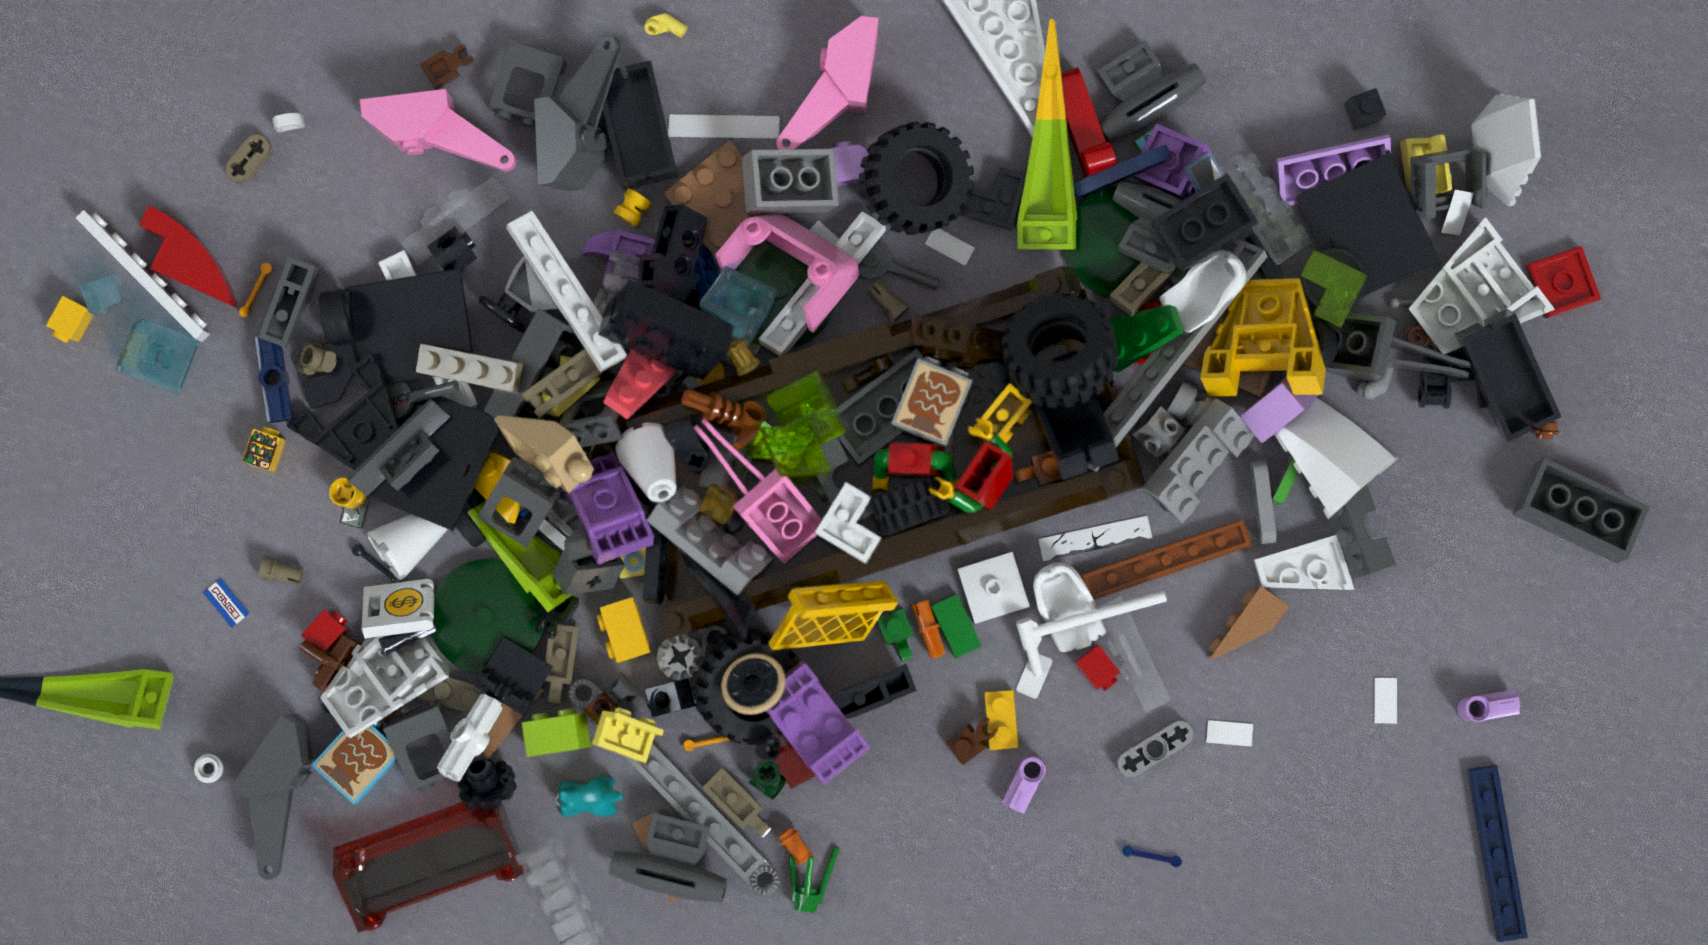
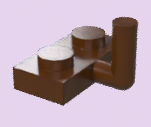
[299,635,362,691]

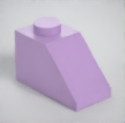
[831,141,869,186]

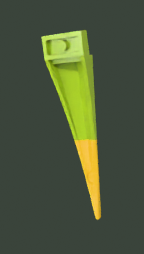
[1017,18,1077,249]

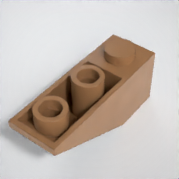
[1207,586,1289,659]

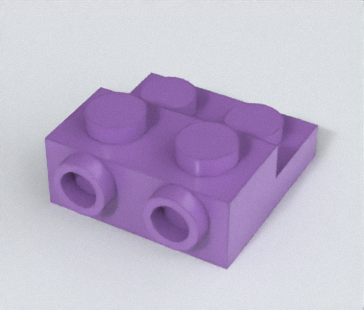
[1132,124,1211,201]

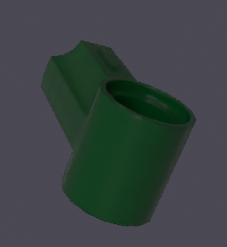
[749,760,787,800]

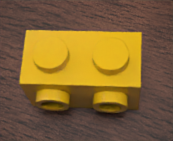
[974,383,1032,443]

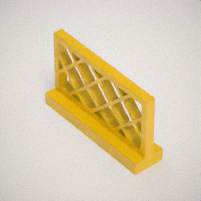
[768,581,898,650]

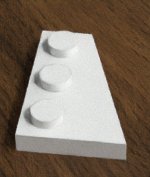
[1253,535,1354,590]

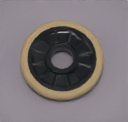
[722,653,785,714]

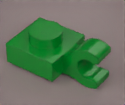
[877,608,914,662]

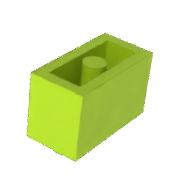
[522,708,591,757]

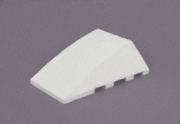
[1471,94,1541,206]
[1408,217,1555,354]
[1274,398,1399,519]
[320,636,450,738]

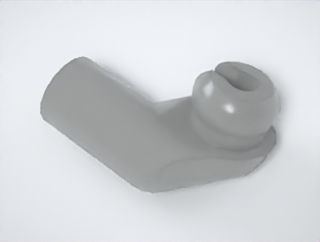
[1357,367,1394,399]

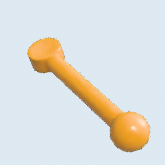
[238,263,273,317]
[683,736,729,751]

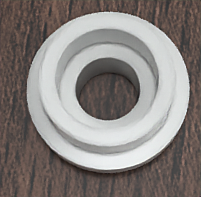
[194,754,224,783]

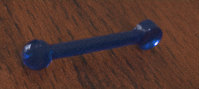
[1122,846,1182,867]

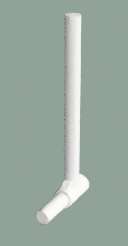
[1016,590,1167,676]

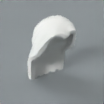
[1159,250,1246,333]
[1033,562,1106,652]

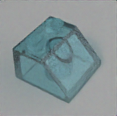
[699,266,777,349]
[115,317,200,394]

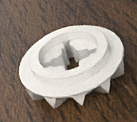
[657,635,703,680]

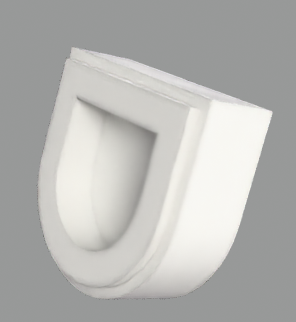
[272,113,305,133]

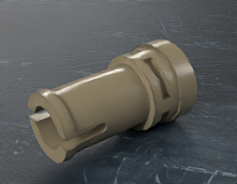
[867,280,910,323]
[258,556,304,586]

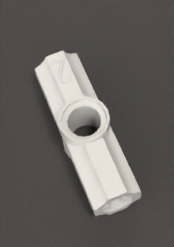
[437,694,503,781]

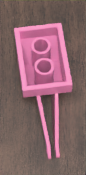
[776,16,879,150]
[360,89,516,172]
[694,418,822,564]

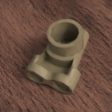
[297,340,336,375]

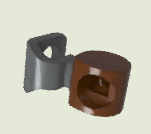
[584,673,640,725]

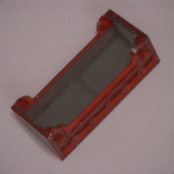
[332,801,524,933]

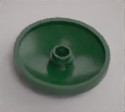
[1065,186,1141,299]
[723,240,835,349]
[432,559,545,674]

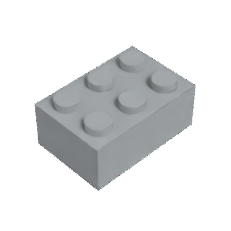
[742,149,839,214]

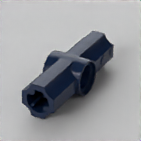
[255,337,293,423]

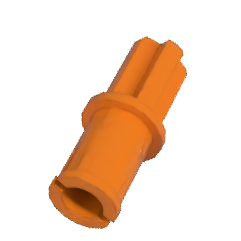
[911,600,945,659]

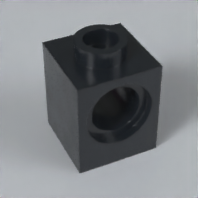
[427,226,478,271]
[645,678,695,717]

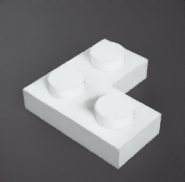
[815,483,881,564]

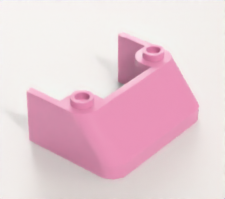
[715,213,859,333]

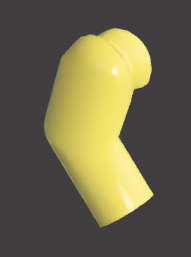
[644,13,688,38]

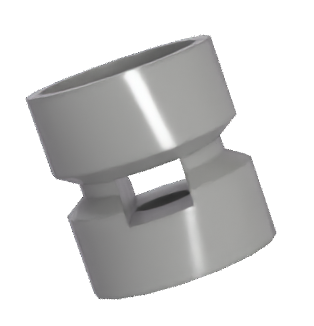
[1166,380,1216,427]

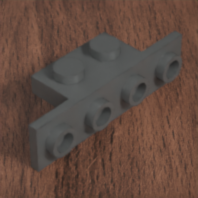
[347,398,450,496]

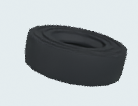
[455,509,486,548]

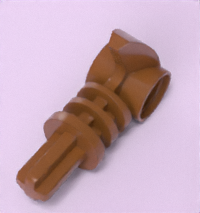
[682,389,767,450]

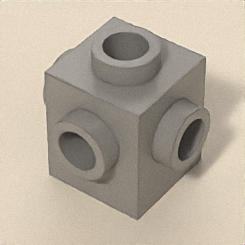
[1132,406,1185,458]

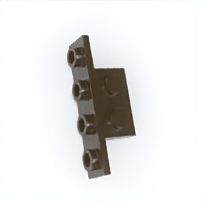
[910,315,1005,367]

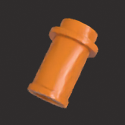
[778,827,813,865]

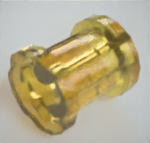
[726,337,760,376]

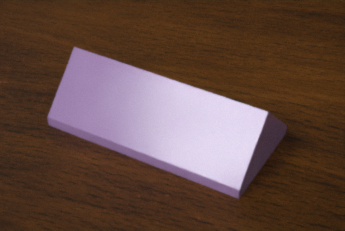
[1271,134,1391,208]

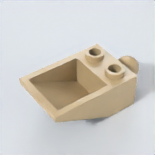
[494,415,594,493]

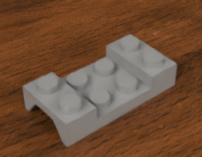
[1143,398,1255,524]
[647,485,773,595]

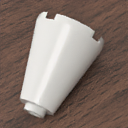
[616,422,676,502]
[367,514,448,580]

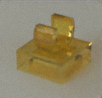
[699,483,739,525]

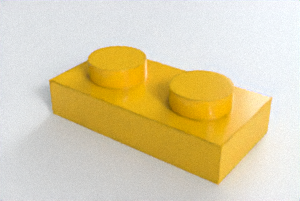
[984,690,1018,750]

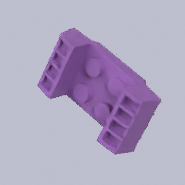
[563,452,654,565]
[766,661,870,786]

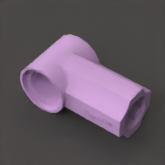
[1457,689,1520,722]
[1001,755,1046,814]

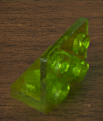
[747,425,831,477]

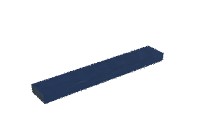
[1467,765,1528,942]

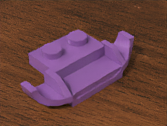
[582,229,655,293]

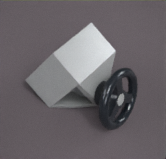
[478,250,567,333]

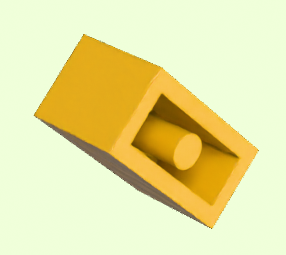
[597,597,652,663]

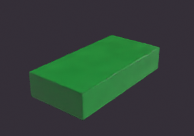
[931,594,982,658]

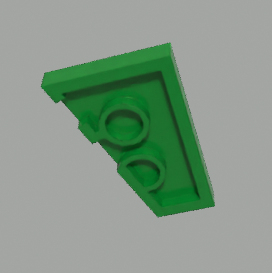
[1109,304,1184,373]

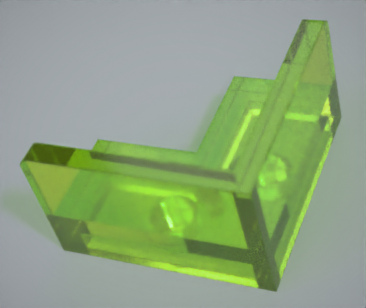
[1300,249,1367,328]
[766,371,846,445]

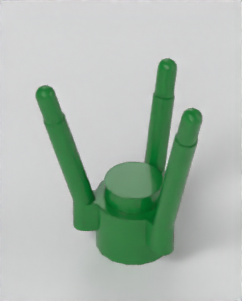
[789,846,839,913]

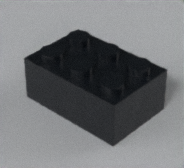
[1150,173,1259,273]

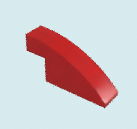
[139,205,237,307]

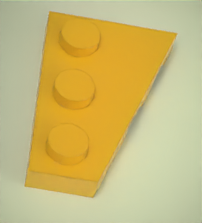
[474,450,521,523]

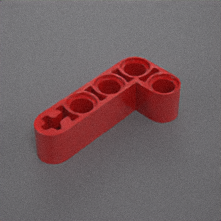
[1061,67,1117,178]

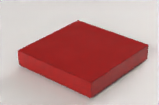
[1526,246,1601,319]

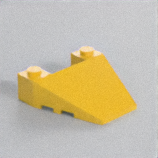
[1201,278,1326,396]

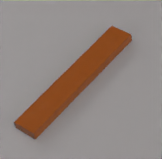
[1079,519,1252,600]

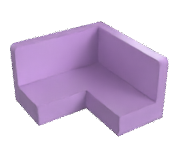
[1240,377,1318,443]

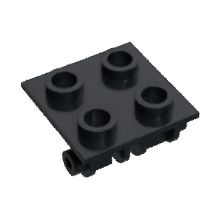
[475,637,553,716]

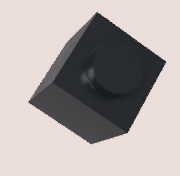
[1344,88,1387,130]

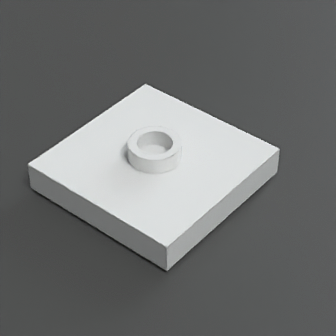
[957,552,1030,624]

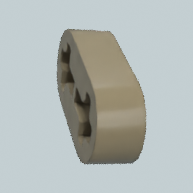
[225,134,272,184]

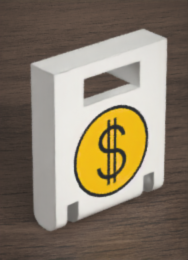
[362,579,434,638]

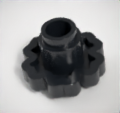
[458,758,517,812]

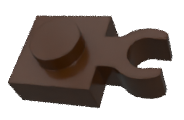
[420,45,474,90]
[945,718,998,765]

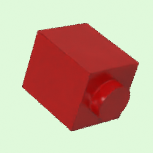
[301,609,350,654]
[1074,645,1120,691]

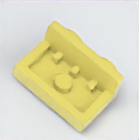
[1399,134,1452,197]
[592,708,664,763]

